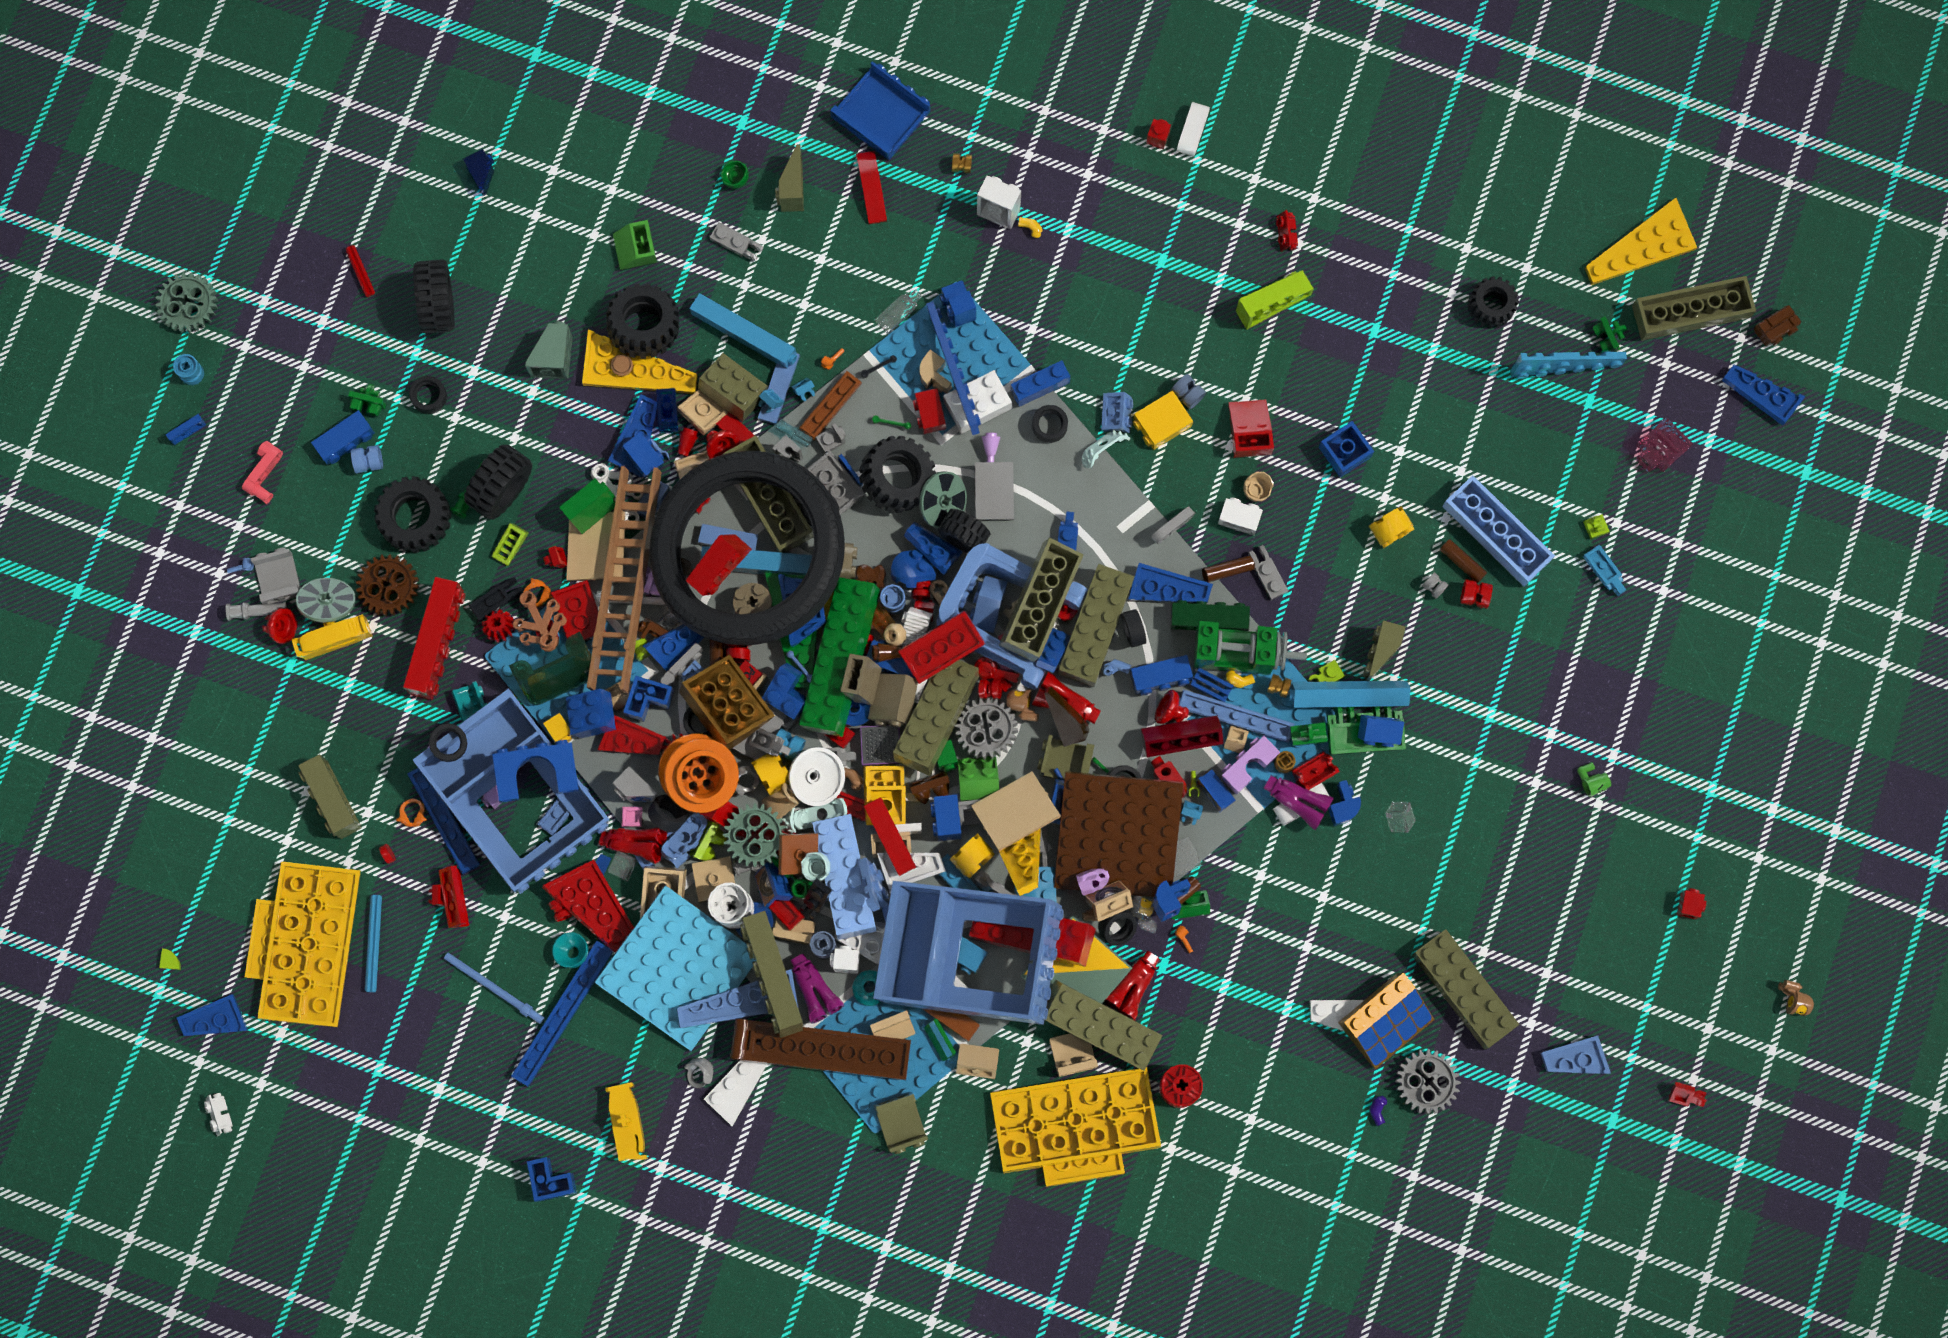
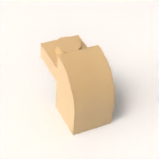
[920,349,952,394]

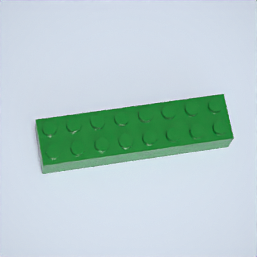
[799,577,881,737]

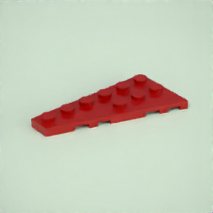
[542,860,634,953]

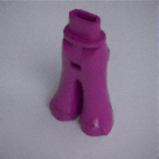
[1264,775,1334,831]
[790,953,845,1024]

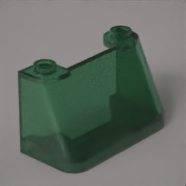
[509,632,592,706]

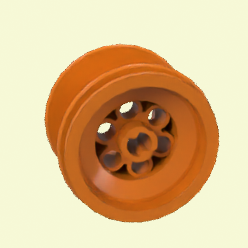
[658,734,739,813]

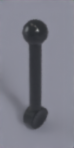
[861,355,897,378]

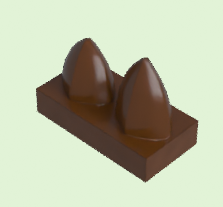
[908,772,950,804]

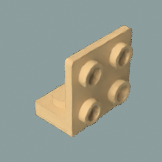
[1050,1033,1098,1077]

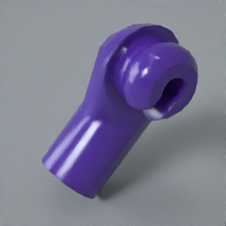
[1369,1096,1387,1126]

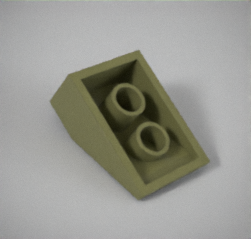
[775,144,804,212]

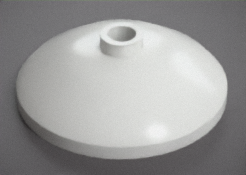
[789,747,845,806]

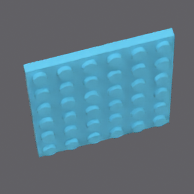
[594,885,754,1051]

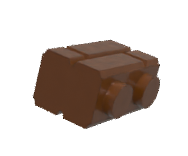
[1754,305,1801,347]

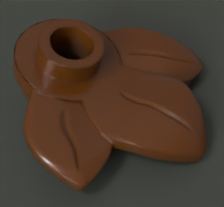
[856,564,886,594]

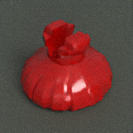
[706,430,740,459]
[263,608,297,644]
[1154,689,1189,724]

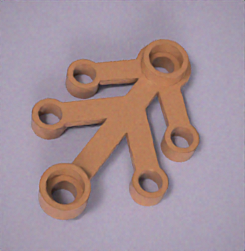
[513,591,567,652]

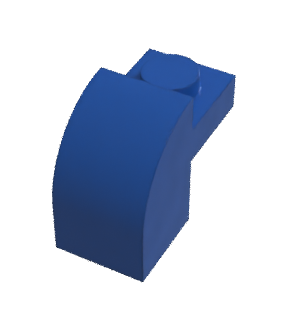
[1328,780,1361,826]
[1153,879,1191,922]

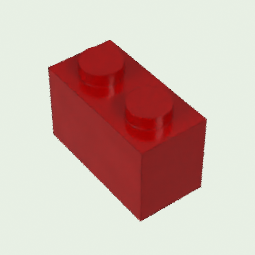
[912,388,946,434]

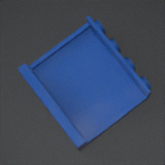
[830,61,930,161]

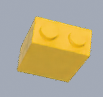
[1133,391,1193,450]

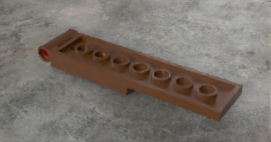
[730,1019,911,1080]

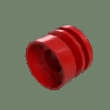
[1159,1064,1203,1108]

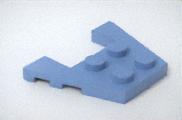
[859,858,889,923]

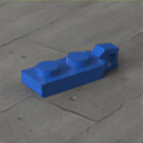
[1058,511,1078,550]

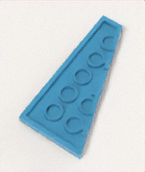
[1510,352,1627,379]

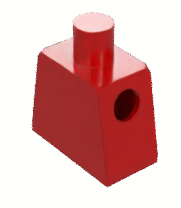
[1151,756,1187,798]

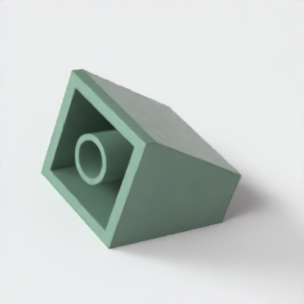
[525,321,573,380]

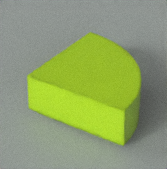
[159,948,181,970]

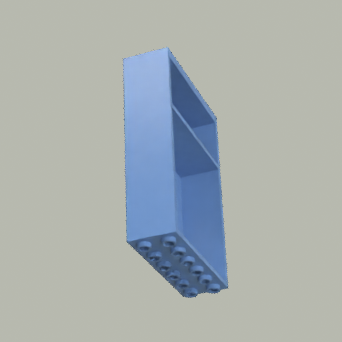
[413,688,610,894]
[873,881,1063,1025]

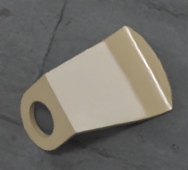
[762,783,799,819]

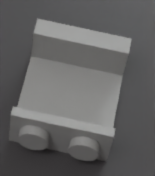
[251,548,301,604]

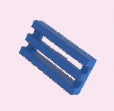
[166,414,206,445]
[1190,668,1234,702]

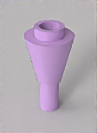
[982,433,1000,462]

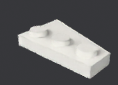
[1310,1000,1364,1031]

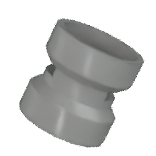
[1422,572,1449,599]

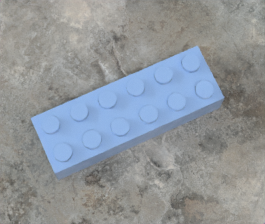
[1442,475,1555,587]
[812,814,877,940]

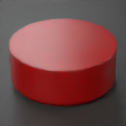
[379,844,396,864]

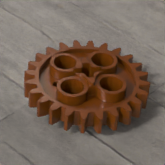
[356,554,420,616]

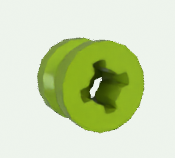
[634,638,650,661]

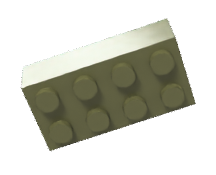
[298,754,362,839]

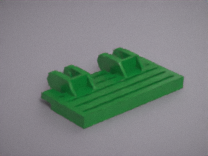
[1327,706,1406,754]

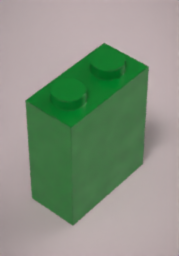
[559,478,616,534]

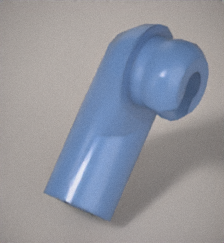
[1102,659,1131,676]

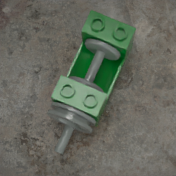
[1193,621,1307,675]

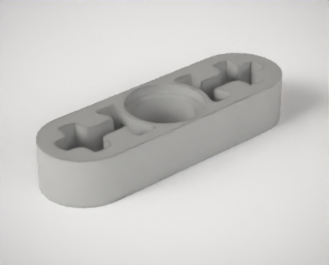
[1151,506,1196,544]

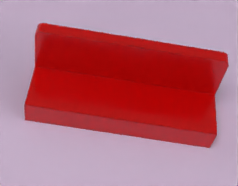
[438,865,469,928]

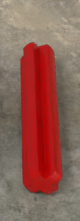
[346,245,375,297]

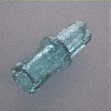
[775,419,812,447]

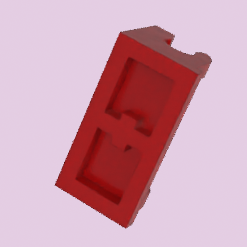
[1291,751,1340,790]

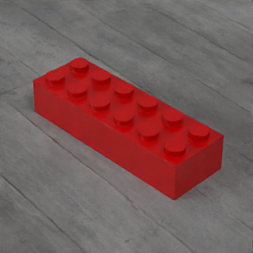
[403,577,465,700]
[969,918,1096,967]

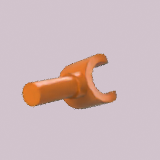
[821,348,845,369]
[1175,926,1193,953]

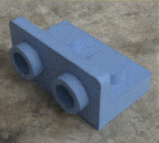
[1101,392,1133,433]

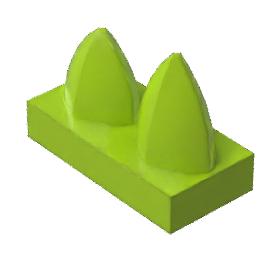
[689,821,728,861]

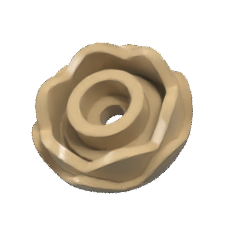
[884,623,906,646]

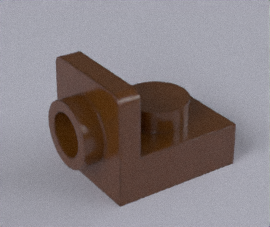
[637,617,669,639]

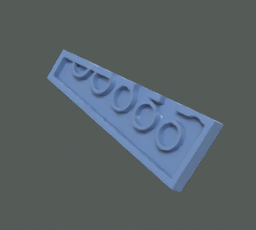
[677,969,798,1029]

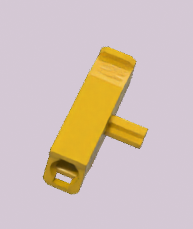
[292,614,373,660]
[605,1083,648,1162]

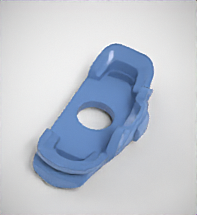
[660,813,708,861]

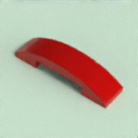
[856,151,887,224]

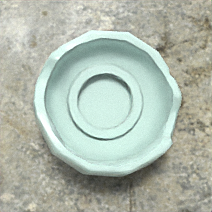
[801,852,830,882]

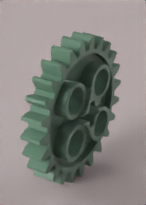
[155,272,218,333]
[723,803,786,868]

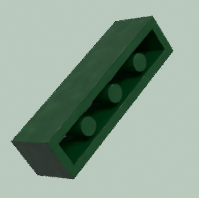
[1170,600,1250,631]

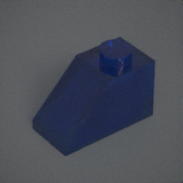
[463,149,494,196]
[656,388,678,433]

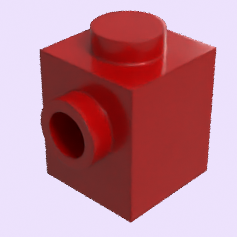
[1146,119,1171,149]
[1677,888,1706,920]

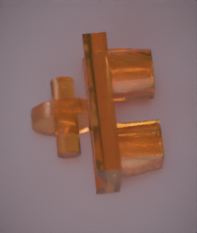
[872,602,896,641]

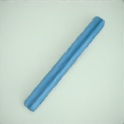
[365,895,382,993]

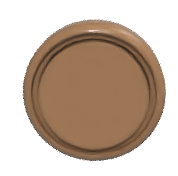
[611,354,633,376]

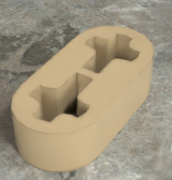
[930,580,949,607]

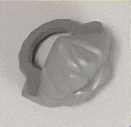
[735,766,759,796]
[684,1057,714,1088]

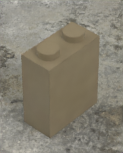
[841,654,882,705]
[868,674,918,728]

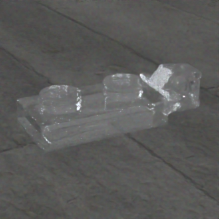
[875,289,922,334]

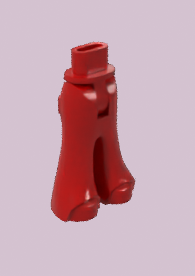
[1032,672,1101,724]
[599,827,667,864]
[1104,951,1160,1020]

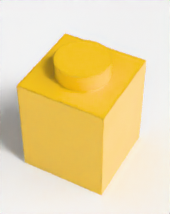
[543,713,573,743]

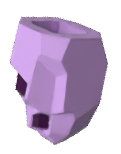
[1076,869,1109,896]

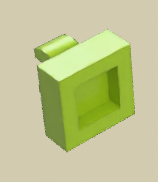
[1583,514,1610,540]

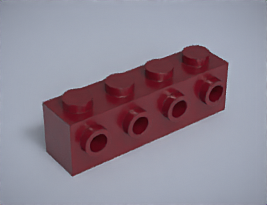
[1141,715,1223,758]

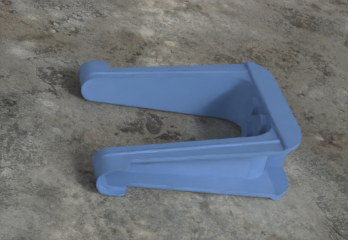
[936,543,1088,690]

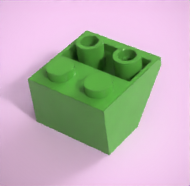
[613,220,657,270]
[957,756,999,801]

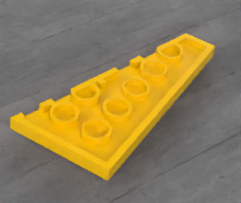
[1585,198,1697,285]
[582,329,698,394]
[999,828,1041,896]

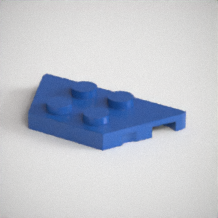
[778,574,826,647]

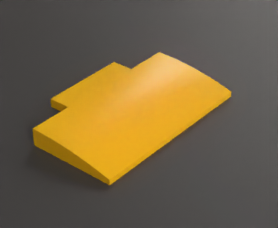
[245,861,361,1027]
[990,1067,1161,1187]

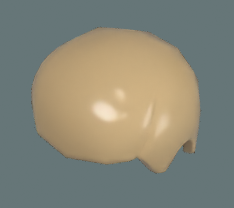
[1243,472,1274,502]

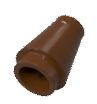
[872,643,901,662]

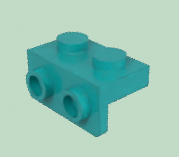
[452,681,487,723]

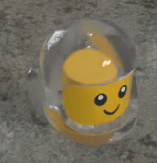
[1129,896,1157,934]

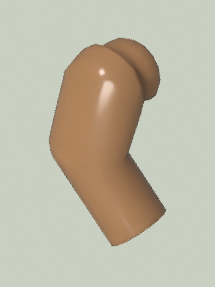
[844,768,863,791]

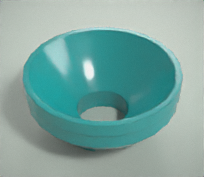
[552,932,589,968]
[852,970,881,1006]

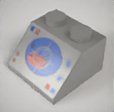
[613,766,659,803]

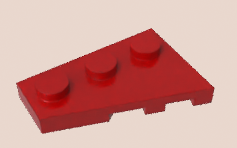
[598,715,667,755]

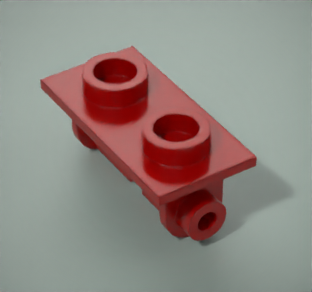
[1276,210,1298,252]

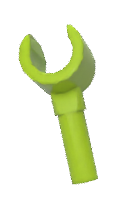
[1188,771,1200,797]

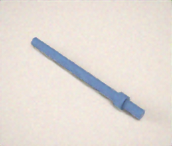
[444,952,545,1024]

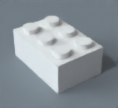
[977,176,1021,230]
[944,370,1012,434]

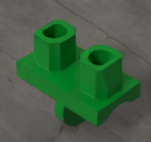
[1593,316,1627,352]
[348,384,386,417]
[1290,722,1328,746]

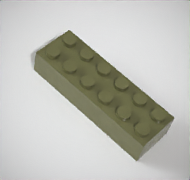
[1632,276,1756,341]
[723,435,814,553]
[999,537,1084,662]
[1058,564,1135,687]
[893,660,979,776]
[740,911,803,1038]
[1412,929,1520,1050]
[1046,979,1163,1071]

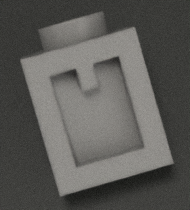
[816,423,846,453]

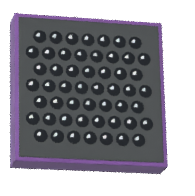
[860,725,900,766]

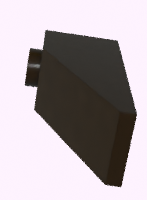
[1044,686,1089,746]

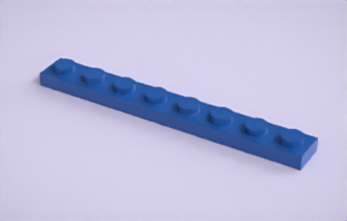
[926,302,981,435]
[511,941,613,1087]

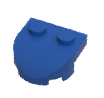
[890,549,936,588]

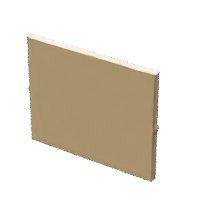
[566,511,625,581]
[971,771,1061,851]

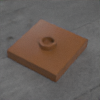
[779,833,818,875]

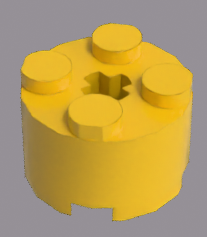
[1369,506,1414,549]
[751,753,789,796]
[949,833,995,879]

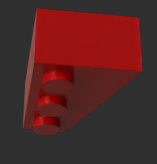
[686,534,752,596]

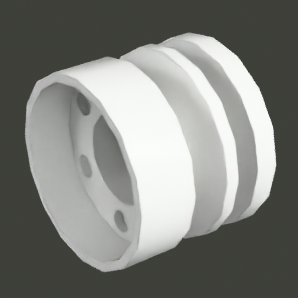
[708,883,754,929]

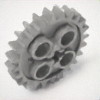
[955,698,1018,760]
[1395,1049,1461,1115]

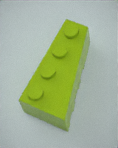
[1236,270,1314,330]

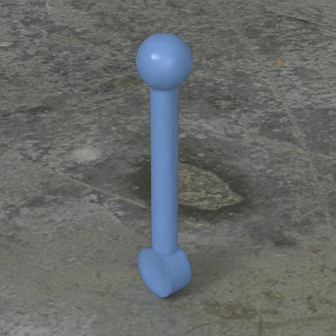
[786,651,812,683]

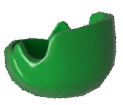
[720,161,749,189]

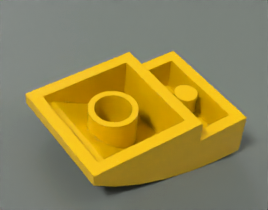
[863,765,906,825]

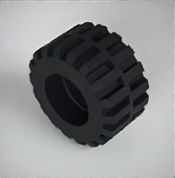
[1468,276,1519,328]
[938,509,991,553]

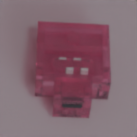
[1635,417,1693,473]

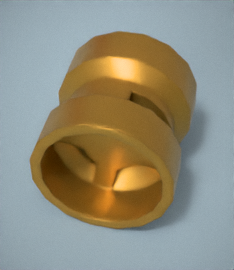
[952,153,972,174]
[1267,674,1292,698]
[1274,751,1296,773]

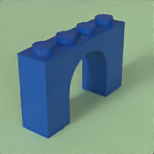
[492,740,579,803]

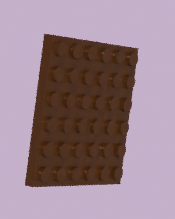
[1054,771,1184,897]

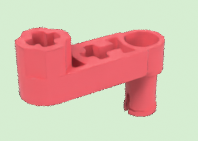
[242,441,283,504]

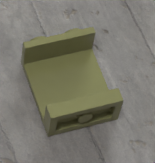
[1037,735,1095,780]
[874,1092,928,1154]

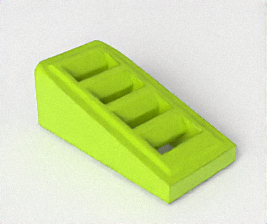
[491,523,529,566]

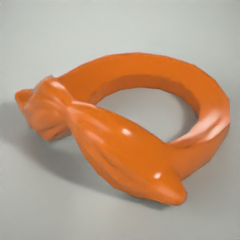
[523,578,552,608]
[396,799,427,827]

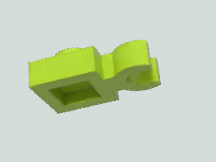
[1308,660,1345,682]

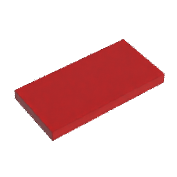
[898,610,985,684]

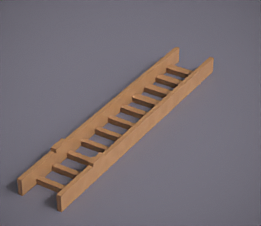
[587,466,662,693]

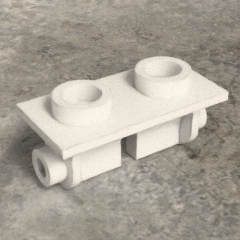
[204,1093,233,1137]

